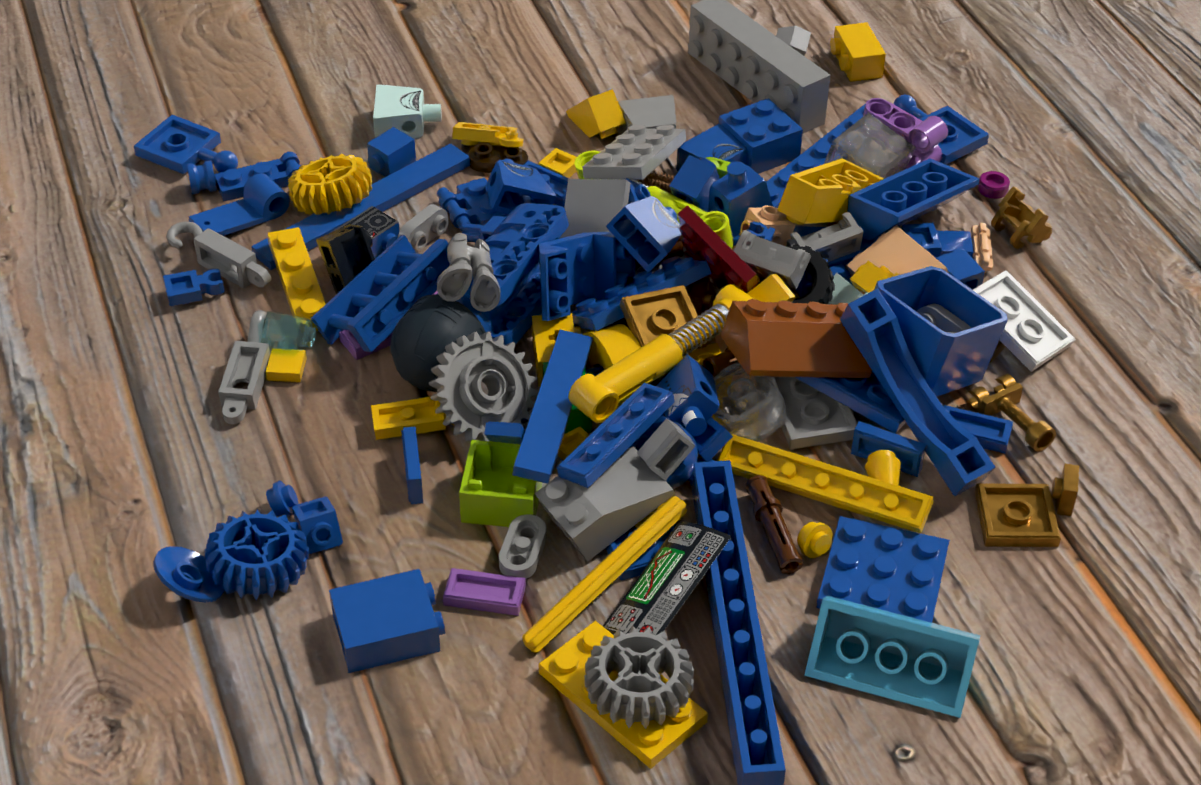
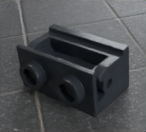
[316,224,375,295]

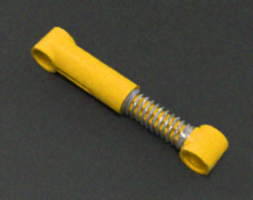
[568,284,754,423]

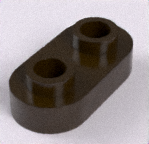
[468,143,528,173]

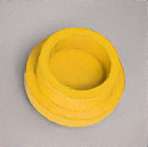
[797,522,833,559]

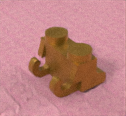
[991,186,1052,249]

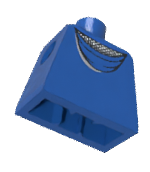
[676,123,747,171]
[486,159,557,214]
[606,196,682,272]

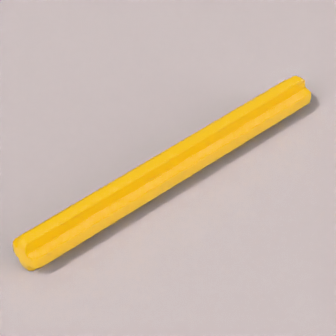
[522,496,687,653]

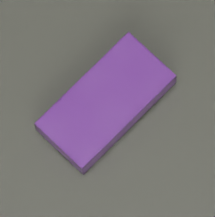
[443,568,526,616]

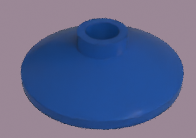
[153,546,225,603]

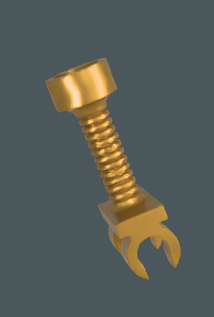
[967,374,1056,452]

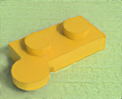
[452,122,523,147]

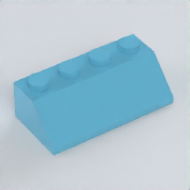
[804,596,981,718]

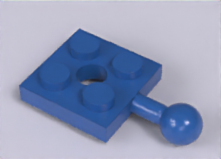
[894,94,989,165]
[134,115,238,174]

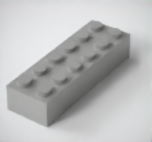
[688,0,830,134]

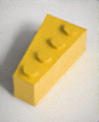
[777,158,884,225]

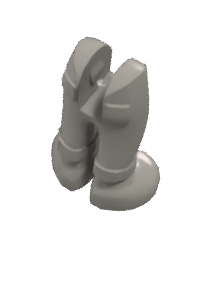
[437,233,500,312]

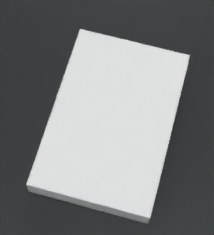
[973,270,1076,372]

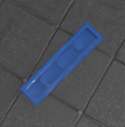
[557,383,675,488]

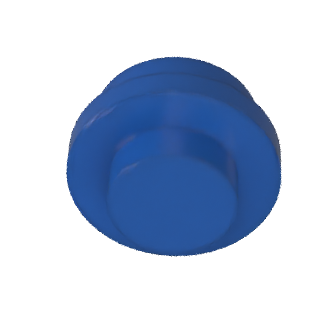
[266,481,298,517]

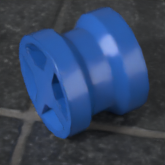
[187,160,217,195]

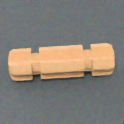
[971,222,993,271]

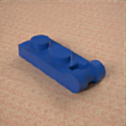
[214,152,301,202]

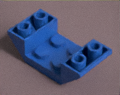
[539,232,636,321]

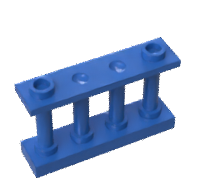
[311,235,450,352]

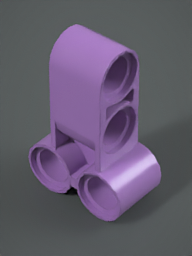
[861,98,948,169]

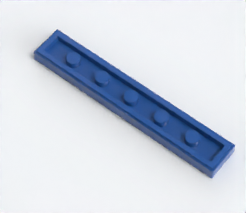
[512,329,593,484]

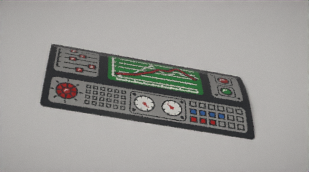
[603,521,731,635]

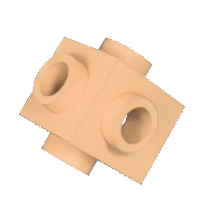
[739,205,796,246]

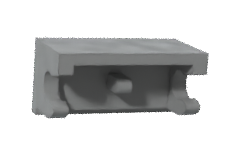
[786,212,863,262]
[733,230,811,289]

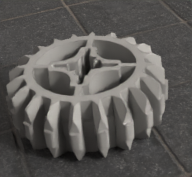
[585,626,694,729]

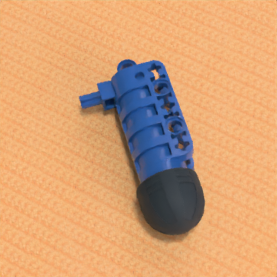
[390,203,569,392]

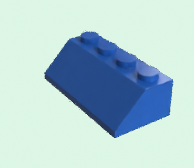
[847,158,980,240]

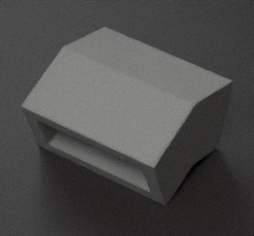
[776,26,811,56]
[637,418,695,481]

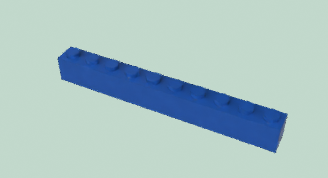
[692,460,786,785]

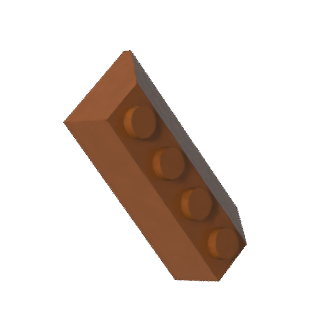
[720,299,872,378]

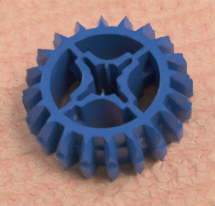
[205,509,309,600]

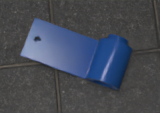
[189,173,290,236]

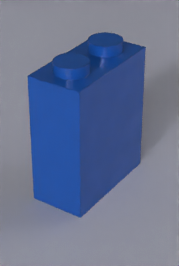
[329,569,445,673]

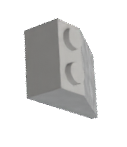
[535,446,676,562]

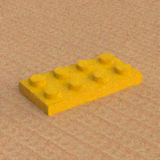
[539,620,708,769]

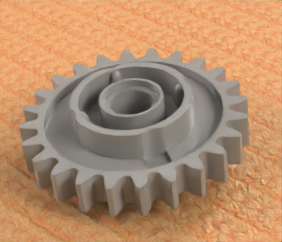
[429,332,539,442]

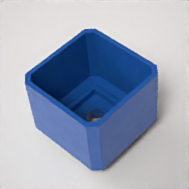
[874,266,1008,397]

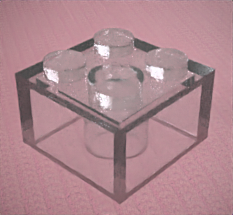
[824,112,916,179]

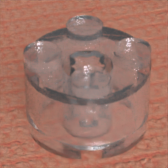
[713,363,787,442]

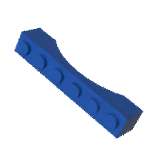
[840,288,996,497]

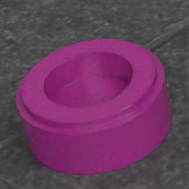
[978,171,1010,199]

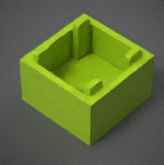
[459,440,542,527]

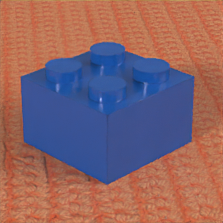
[718,98,803,174]

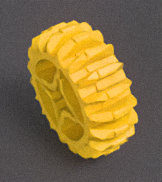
[288,154,372,215]

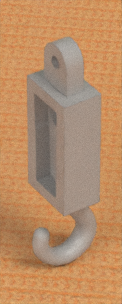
[166,221,271,289]
[218,310,270,424]

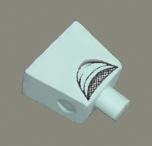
[373,85,442,138]

